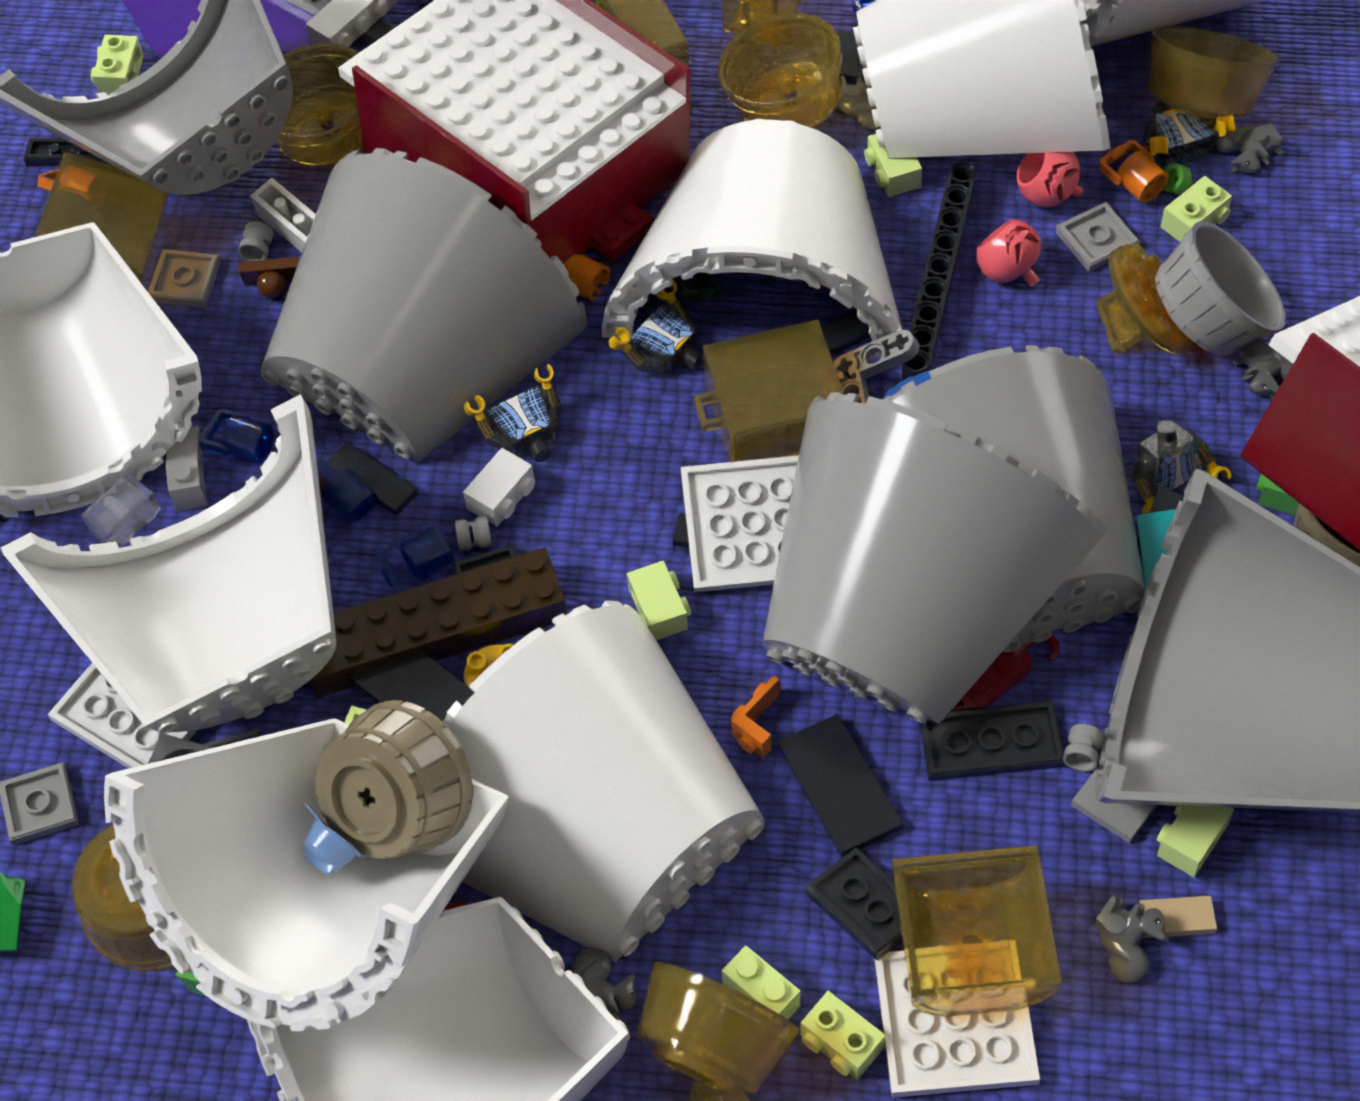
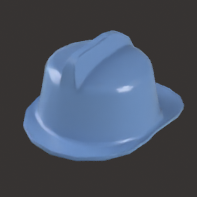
[304,803,365,875]

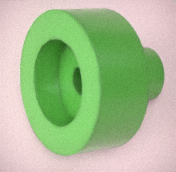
[1164,163,1193,195]

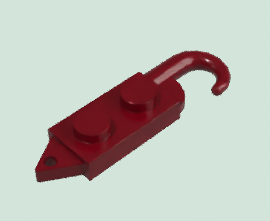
[953,634,1060,711]

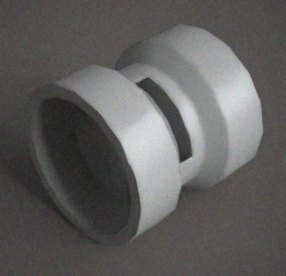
[238,221,274,261]
[455,515,492,552]
[1063,724,1104,772]

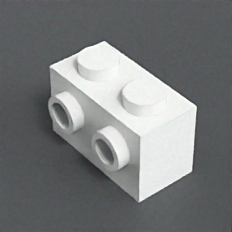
[463,448,535,527]

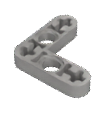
[832,330,919,404]

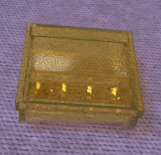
[892,845,1062,1017]

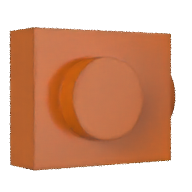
[731,675,780,759]

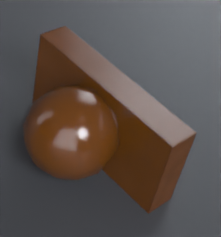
[238,257,299,299]

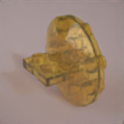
[1096,243,1193,355]

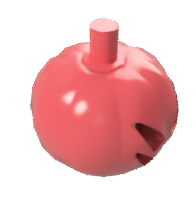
[1017,152,1083,208]
[976,219,1042,287]

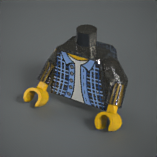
[1142,101,1236,169]
[609,280,704,376]
[464,364,562,462]
[1131,420,1231,514]

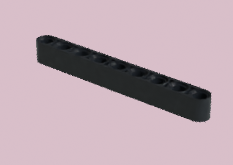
[901,162,976,381]

